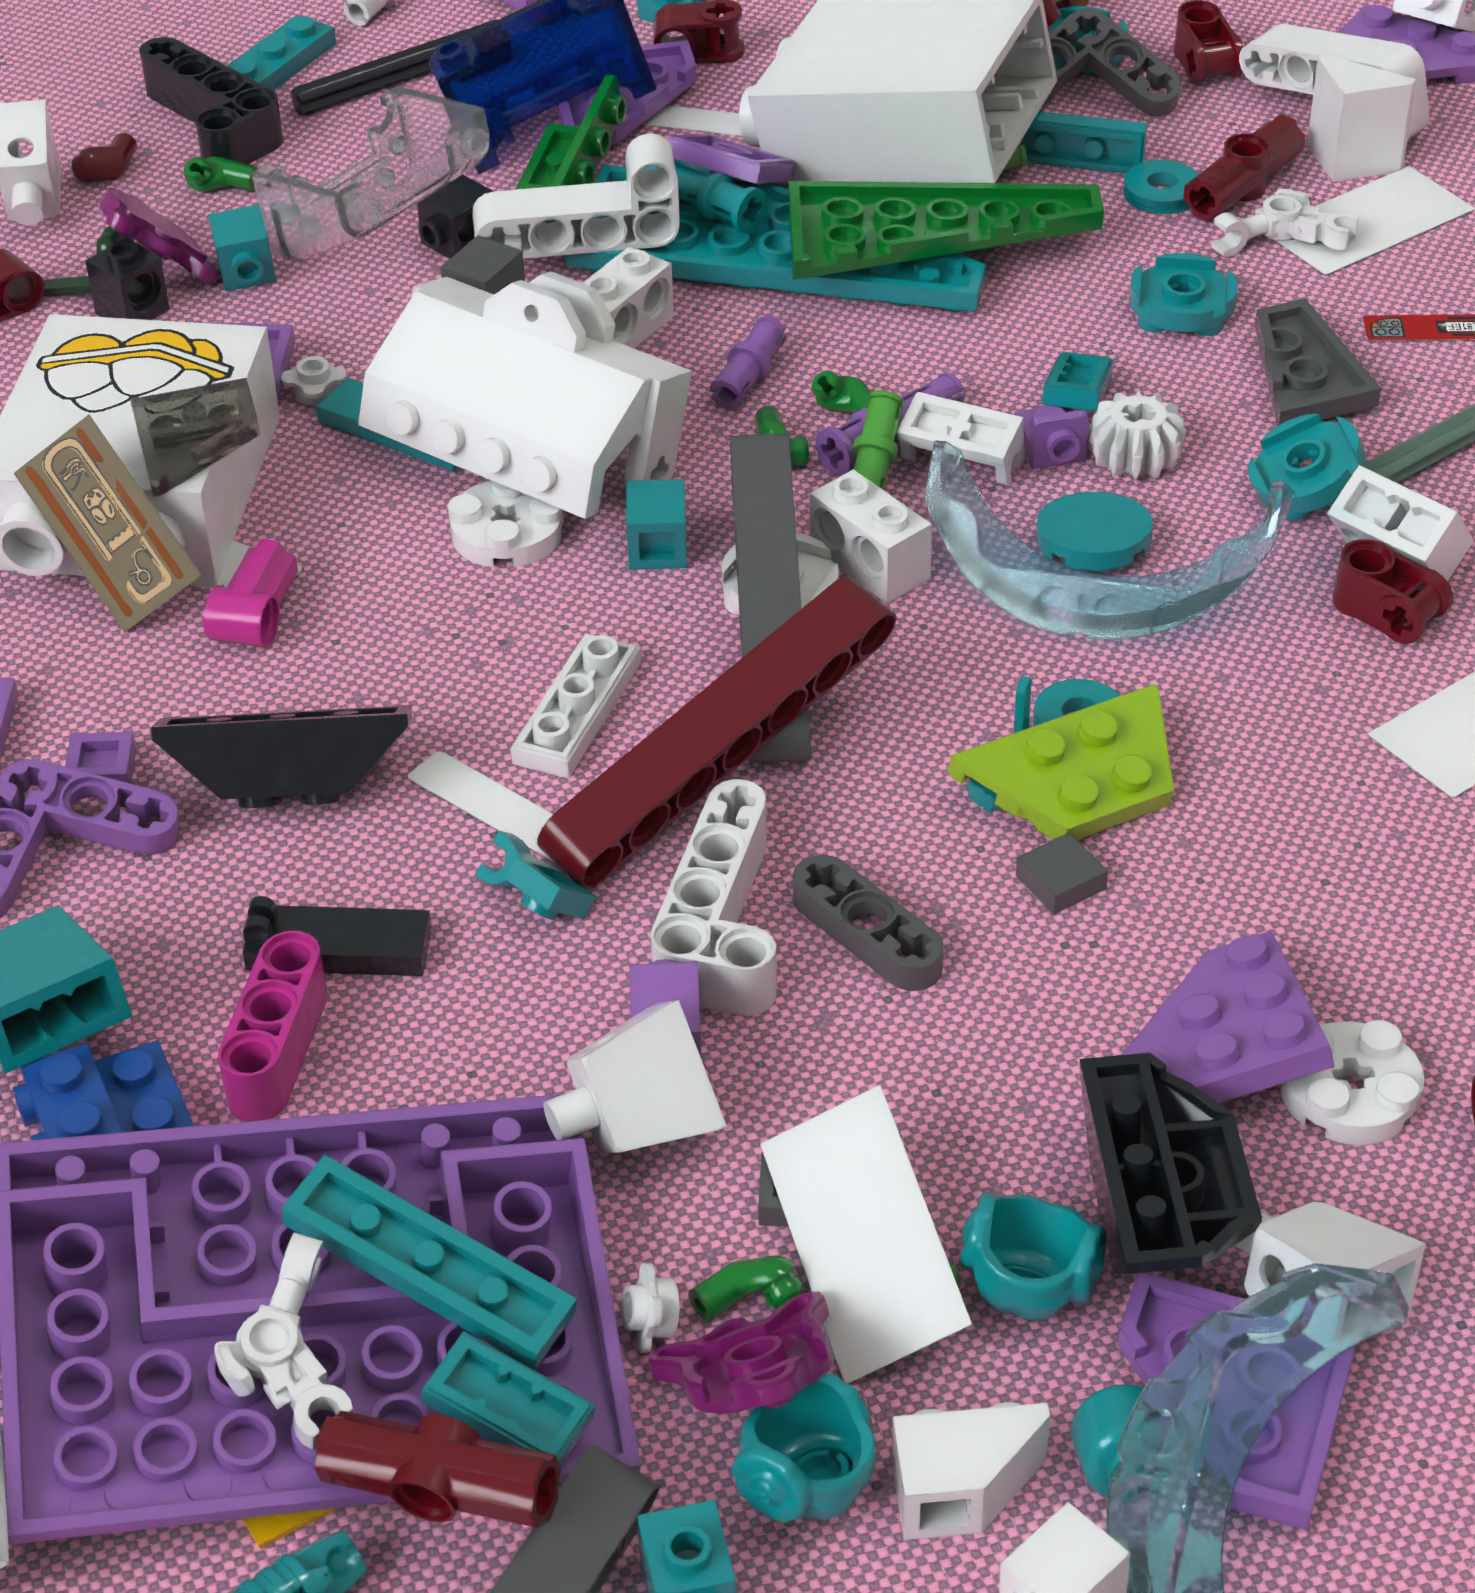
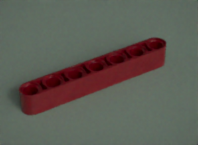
[537,576,897,889]

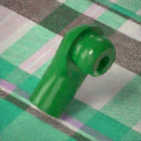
[183,156,262,193]
[811,371,871,414]
[754,406,809,467]
[688,1255,803,1322]

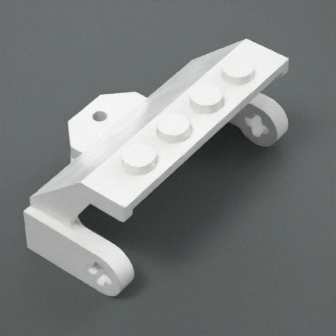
[358,272,692,519]

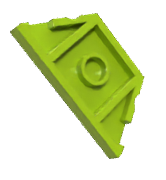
[947,684,1174,840]

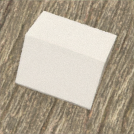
[1307,53,1416,182]

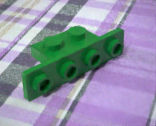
[515,74,627,223]

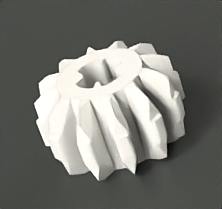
[1088,390,1186,481]

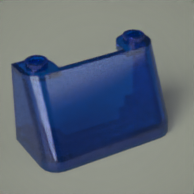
[429,0,657,175]

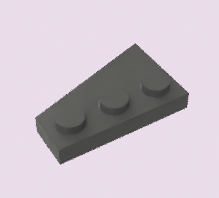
[1255,298,1381,426]

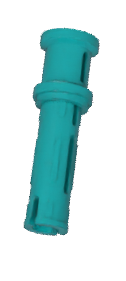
[644,162,768,234]

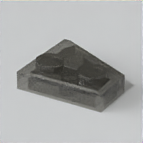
[130,378,260,497]

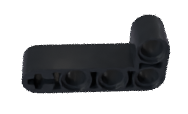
[139,37,283,165]

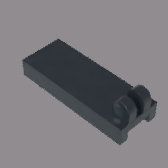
[242,896,432,976]

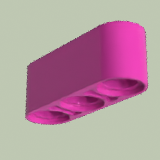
[218,931,327,1121]

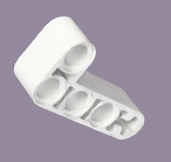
[1239,24,1429,140]
[472,133,680,258]
[650,779,777,1016]

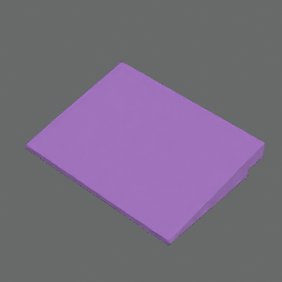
[0,1094,641,1545]

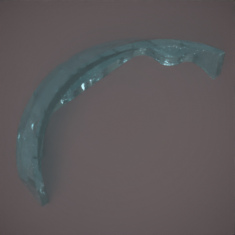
[925,440,1295,640]
[1106,1263,1409,1593]

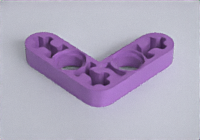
[0,759,180,918]

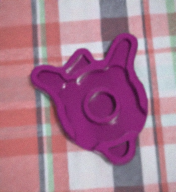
[99,187,221,285]
[648,1291,835,1413]

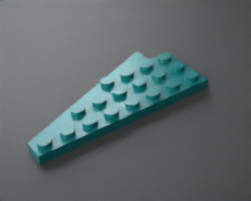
[565,159,986,312]

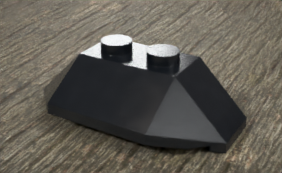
[151,705,412,808]
[1079,1052,1262,1274]

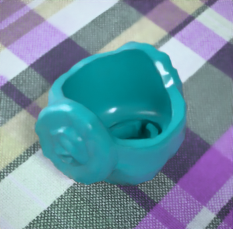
[959,1192,1108,1321]
[731,1373,876,1523]

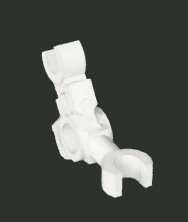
[1211,189,1359,257]
[214,1232,353,1449]

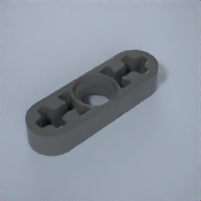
[793,855,943,991]

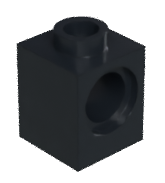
[417,174,493,259]
[85,238,170,320]

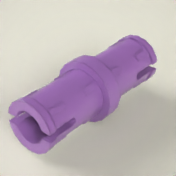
[709,316,787,410]

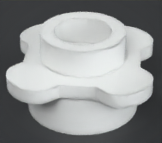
[281,356,347,406]
[621,1263,680,1353]

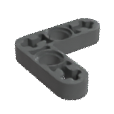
[1044,8,1181,117]

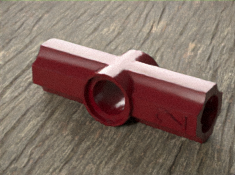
[1183,114,1305,222]
[314,1411,561,1528]

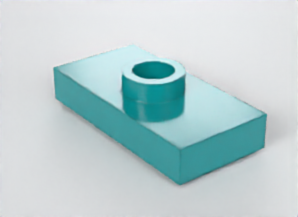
[1042,351,1114,412]
[421,1331,595,1467]

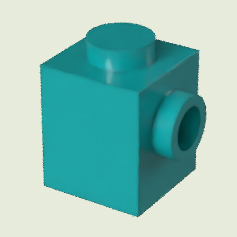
[637,1500,736,1593]

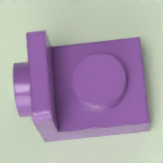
[1014,405,1089,469]

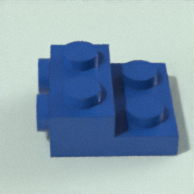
[12,1040,194,1140]

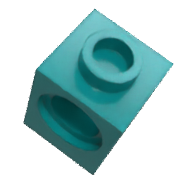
[208,204,276,291]
[626,479,687,570]

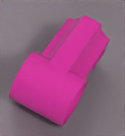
[203,539,298,648]

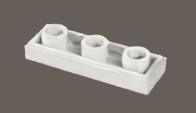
[511,633,641,779]

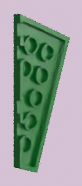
[788,181,1104,280]

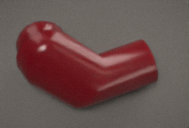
[71,133,137,182]

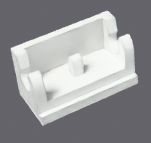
[896,392,1025,486]

